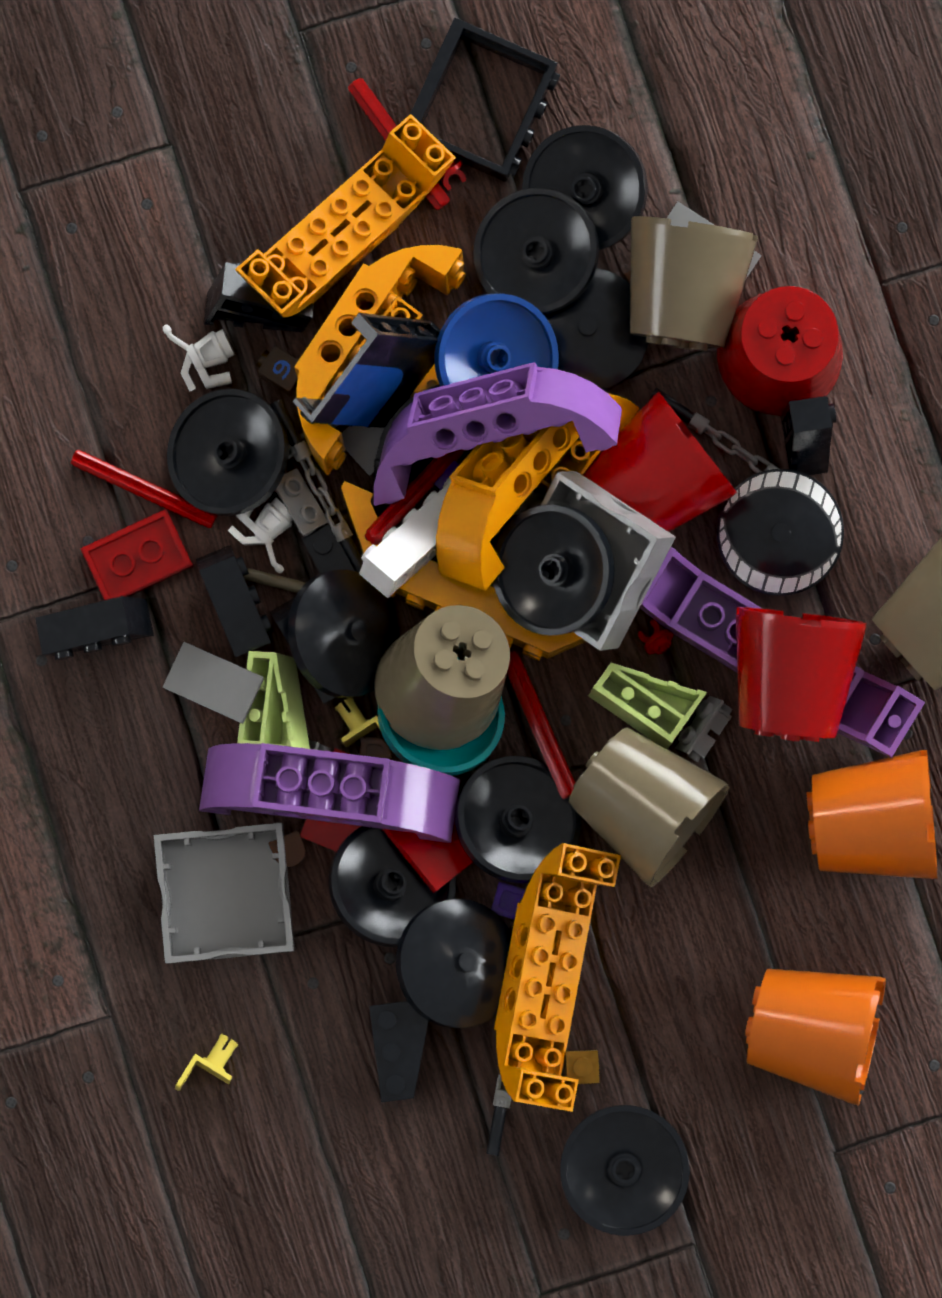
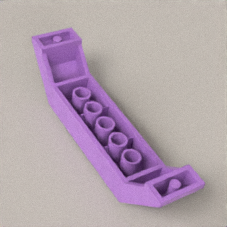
[640,547,925,758]

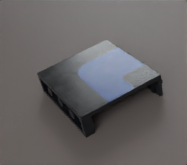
[293,313,440,428]

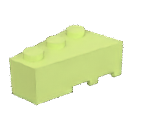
[237,651,310,749]
[588,663,707,749]

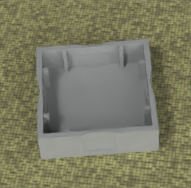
[540,471,676,651]
[154,823,295,964]

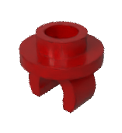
[440,158,466,190]
[638,620,673,655]

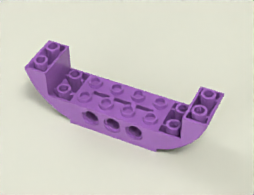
[374,362,622,506]
[199,743,460,843]

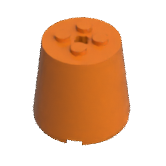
[807,750,938,879]
[745,969,886,1106]

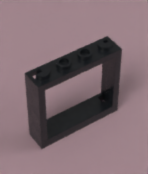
[410,18,560,182]

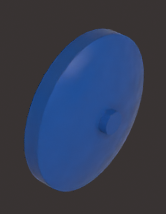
[434,294,559,387]

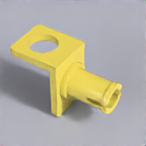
[335,697,381,747]
[175,1034,238,1091]

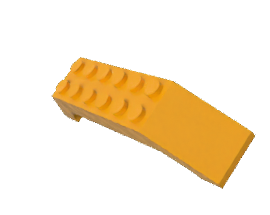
[341,481,636,661]

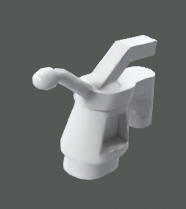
[163,325,235,392]
[228,498,293,573]

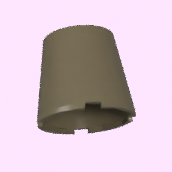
[630,216,758,351]
[872,536,942,691]
[374,605,510,750]
[568,727,729,887]

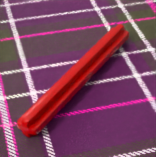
[348,78,450,210]
[365,449,464,545]
[71,450,217,528]
[507,651,575,799]

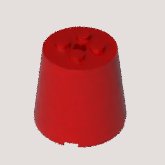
[717,286,843,416]
[583,392,737,532]
[736,607,867,742]

